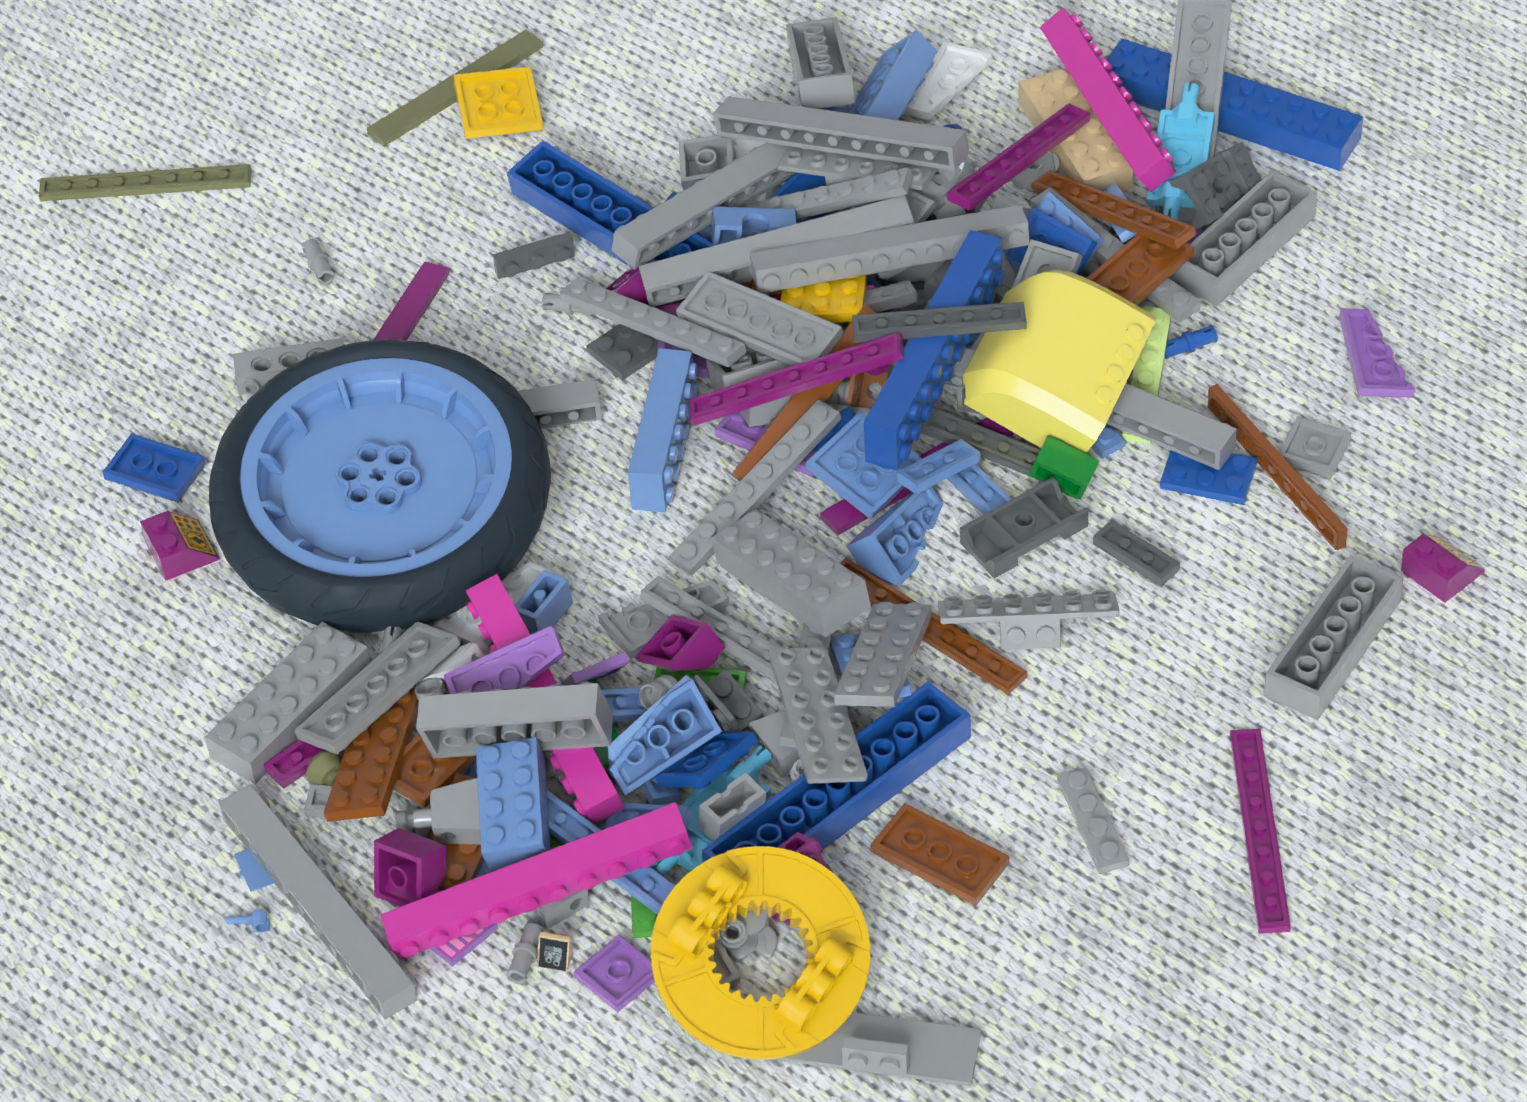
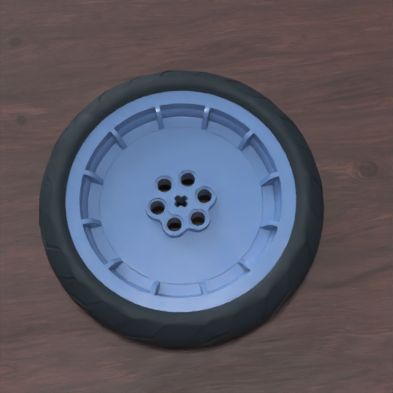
[209,339,551,632]

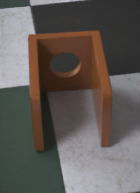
[847,371,891,409]

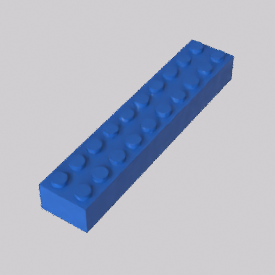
[1107,38,1363,171]
[507,140,713,300]
[864,230,1005,471]
[702,681,971,862]

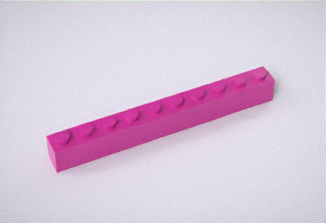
[1039,7,1177,192]
[466,574,625,825]
[380,802,693,960]

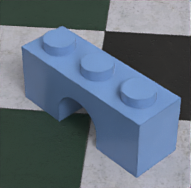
[711,206,797,246]

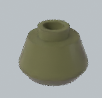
[306,751,342,786]

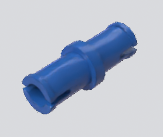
[1165,325,1218,359]

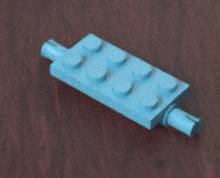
[1147,83,1215,221]
[649,746,772,877]

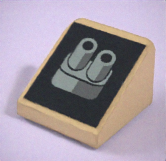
[537,932,573,972]

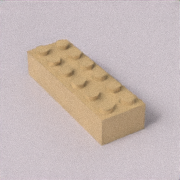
[1018,68,1133,191]

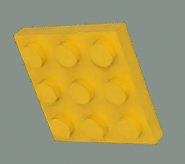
[454,66,543,139]
[781,274,868,323]

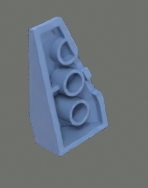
[846,486,943,586]
[608,679,722,796]

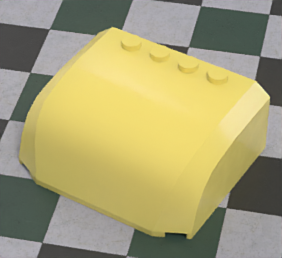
[962,270,1156,453]

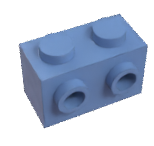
[514,570,573,635]

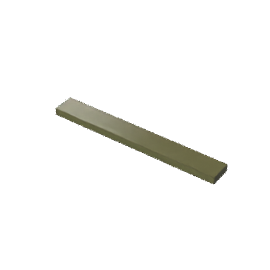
[367,30,543,147]
[39,164,251,202]

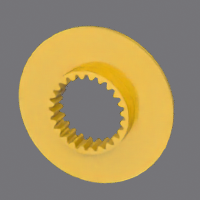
[651,846,871,1060]

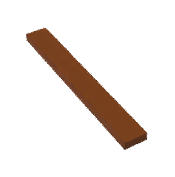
[1031,170,1196,249]
[731,305,876,482]
[1207,384,1348,550]
[840,558,1027,695]

